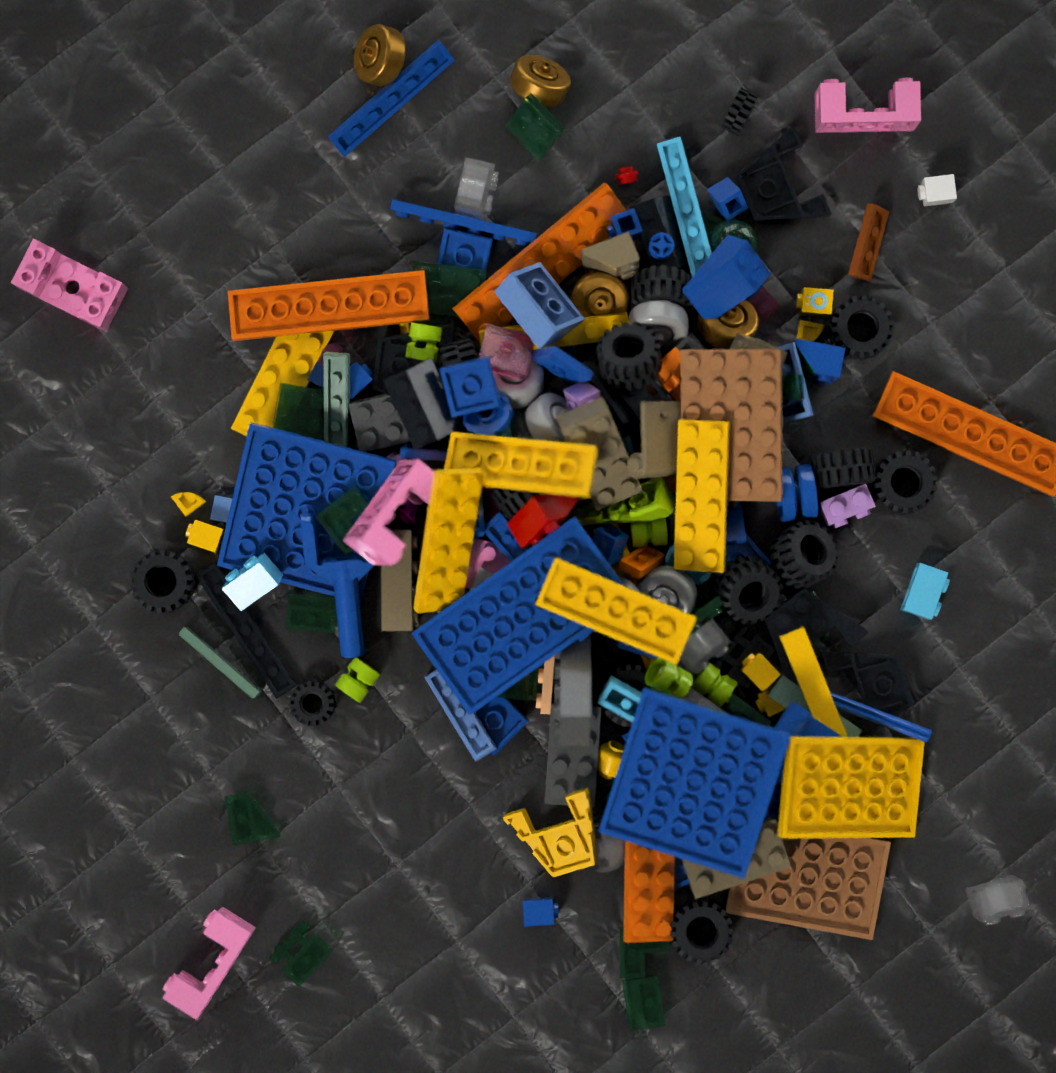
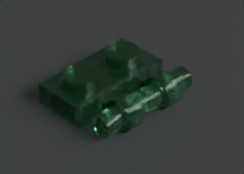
[269,921,334,987]

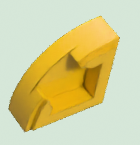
[796,320,824,342]
[171,492,206,517]

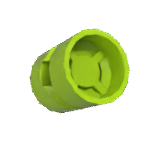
[405,322,442,362]
[630,518,668,548]
[335,657,381,703]
[645,657,693,699]
[691,663,738,708]

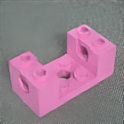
[815,78,921,133]
[11,238,129,332]
[343,459,434,565]
[162,907,256,1020]

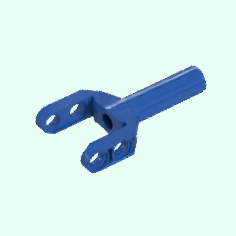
[300,513,374,658]

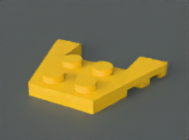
[503,788,598,877]

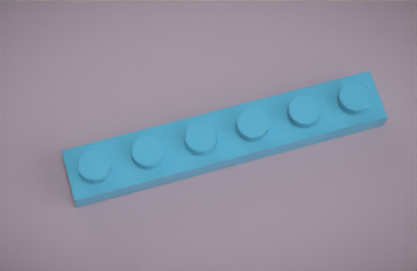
[657,137,712,277]

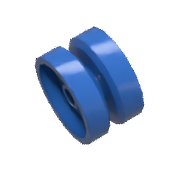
[776,464,818,522]

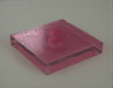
[479,324,534,380]

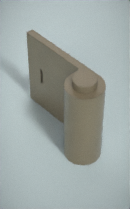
[627,401,681,479]

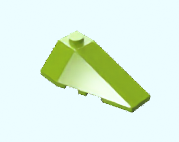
[573,477,675,526]

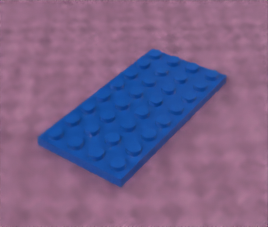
[411,517,625,715]

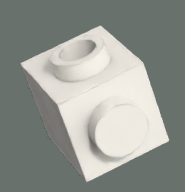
[918,174,957,206]

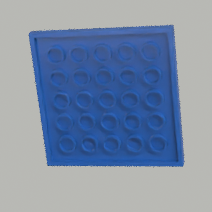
[217,422,397,604]
[599,688,791,879]

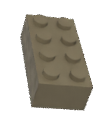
[556,397,643,511]
[381,530,419,631]
[682,816,791,899]

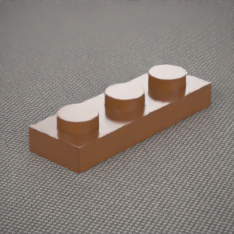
[848,204,889,283]

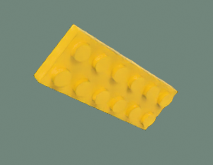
[231,331,335,436]
[674,419,730,573]
[444,432,599,498]
[413,468,484,613]
[536,557,697,665]

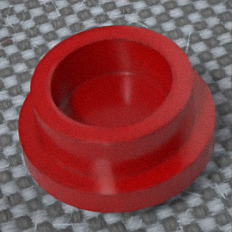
[614,166,639,184]

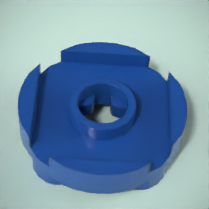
[463,392,514,436]

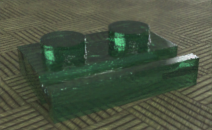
[285,593,337,634]
[622,975,665,1031]

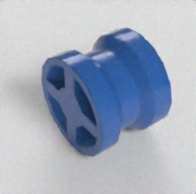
[648,232,674,260]

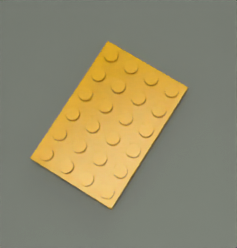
[778,736,925,838]

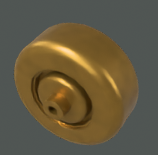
[354,24,406,86]
[510,55,571,107]
[571,270,631,317]
[697,299,759,349]

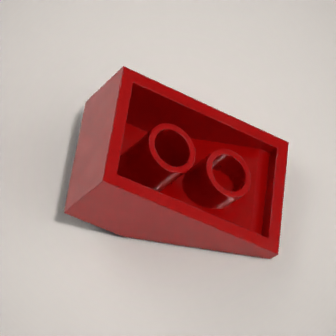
[507,493,580,549]

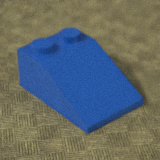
[682,235,771,320]

